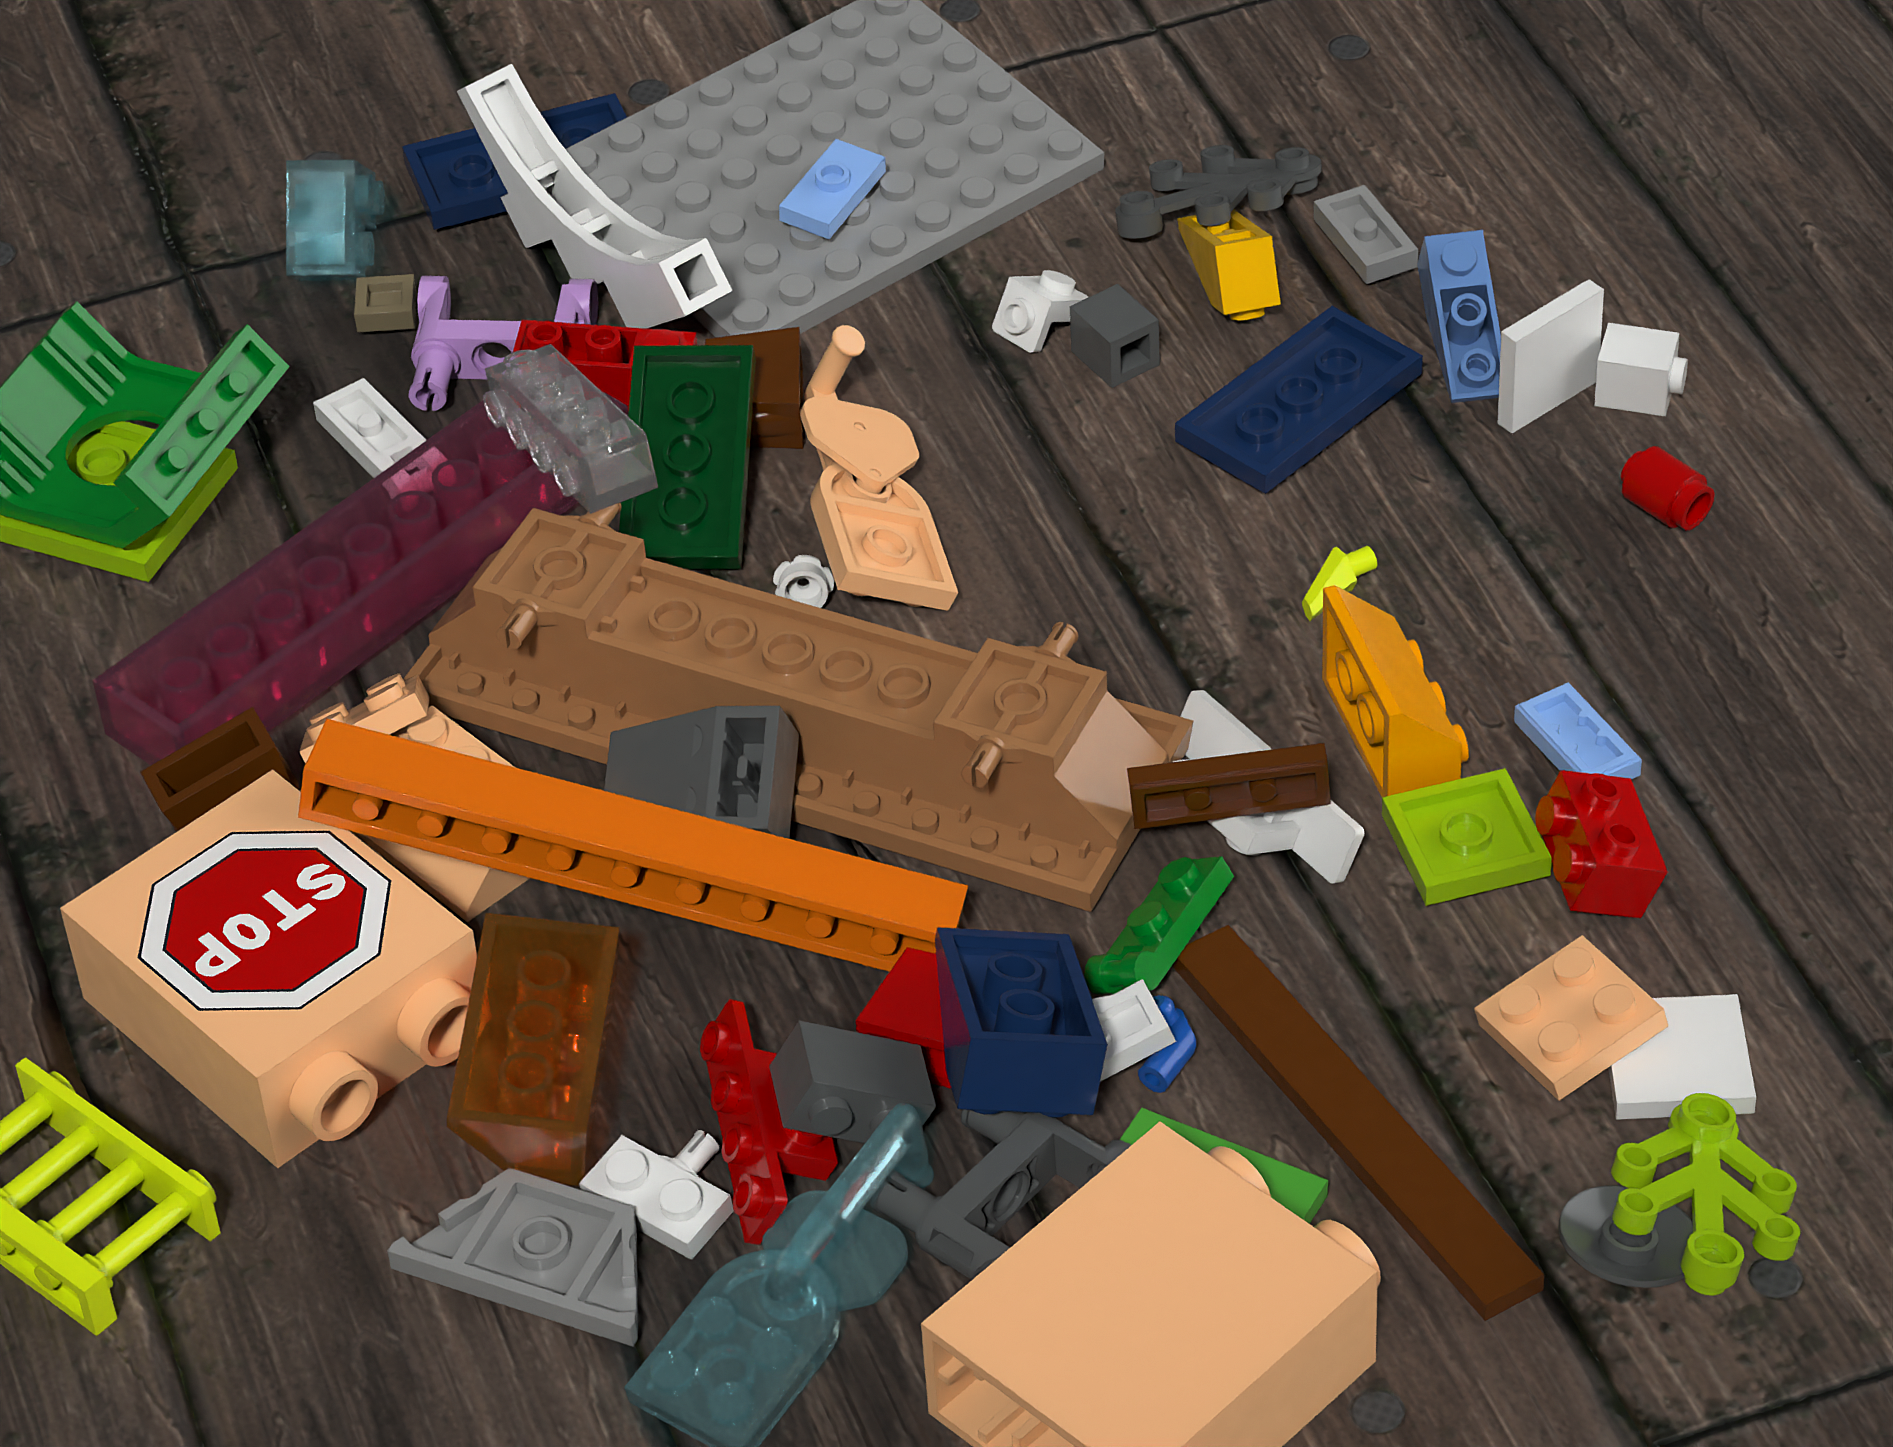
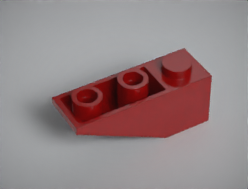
[511,320,697,418]

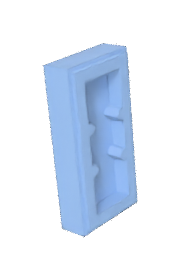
[779,139,886,239]
[1514,682,1642,780]

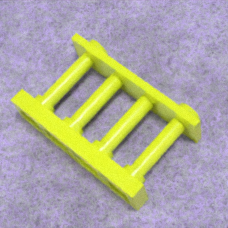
[0,1057,221,1336]

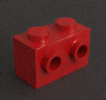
[1535,770,1668,918]

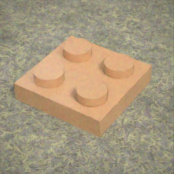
[299,673,430,763]
[1474,935,1668,1101]

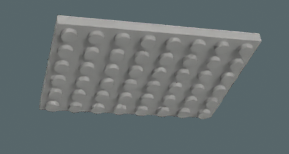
[566,0,1104,337]

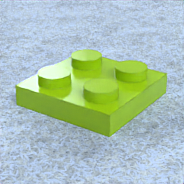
[1382,768,1552,906]

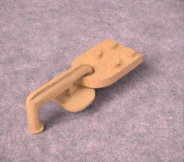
[800,325,958,611]

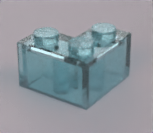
[286,160,385,281]

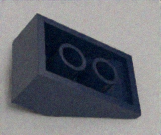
[935,927,1108,1117]

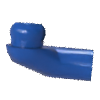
[1138,995,1197,1093]

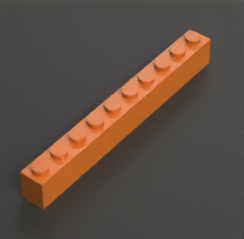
[298,718,968,972]

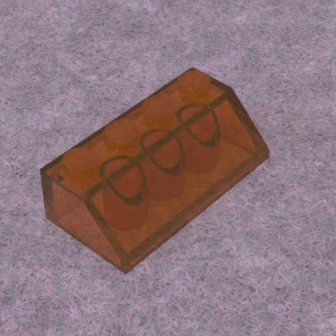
[447,913,620,1186]

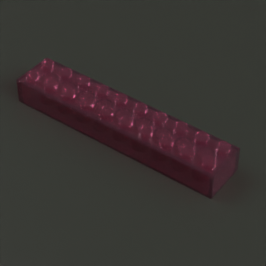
[92,357,629,765]

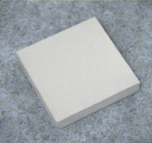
[1498,280,1604,433]
[1608,994,1756,1120]

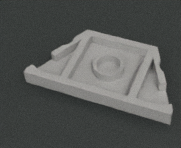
[387,1168,638,1347]

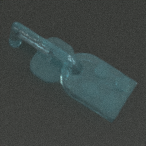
[624,1103,934,1447]

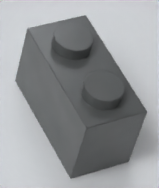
[769,1021,936,1151]

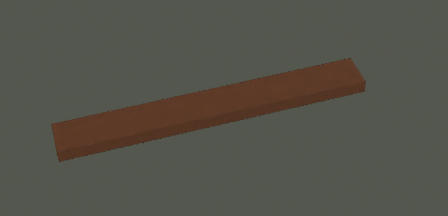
[1173,925,1544,1321]

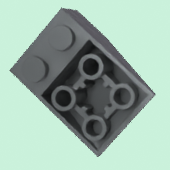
[604,706,799,839]

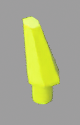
[1302,546,1377,621]

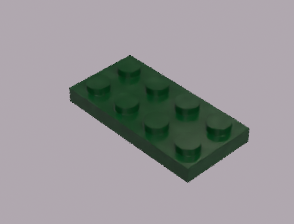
[619,345,756,569]

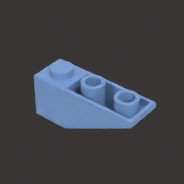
[1417,230,1501,403]

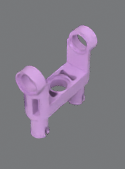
[409,276,598,414]

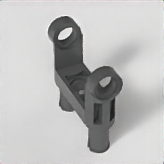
[871,1109,1131,1280]

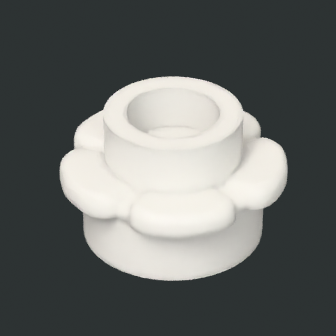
[773,555,834,608]

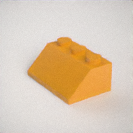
[1322,585,1469,797]

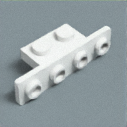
[1173,690,1364,884]

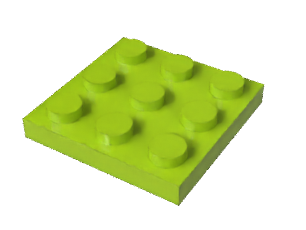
[0,421,238,582]

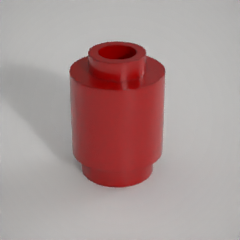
[1621,446,1715,530]

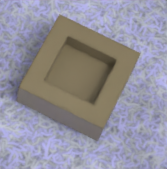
[354,274,417,332]

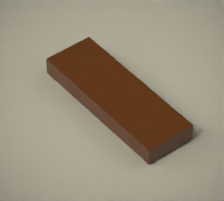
[1127,743,1331,829]

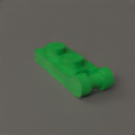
[1084,856,1234,995]

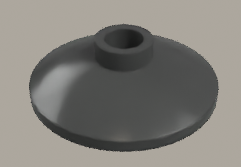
[1558,1185,1693,1288]

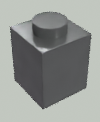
[1069,284,1160,388]

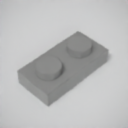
[1314,185,1418,284]

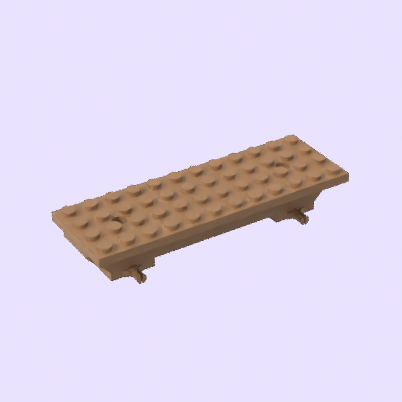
[403,492,1194,912]

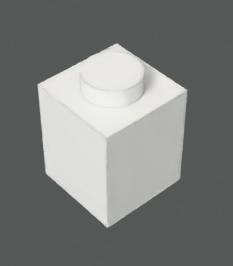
[1594,323,1688,417]

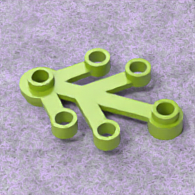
[1611,1093,1800,1296]

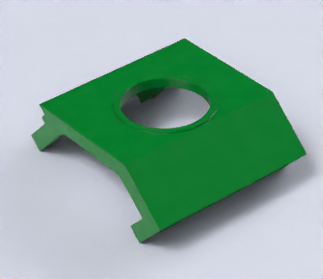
[0,302,290,548]

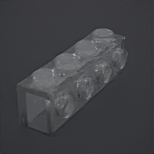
[483,344,658,514]

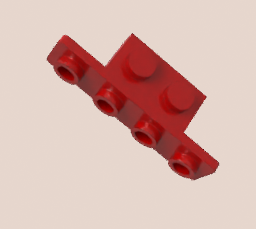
[700,999,838,1245]

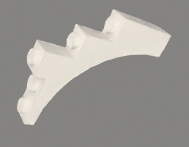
[457,64,732,329]

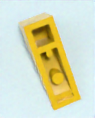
[1177,209,1281,320]

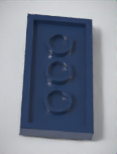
[402,93,627,230]
[1175,306,1423,494]

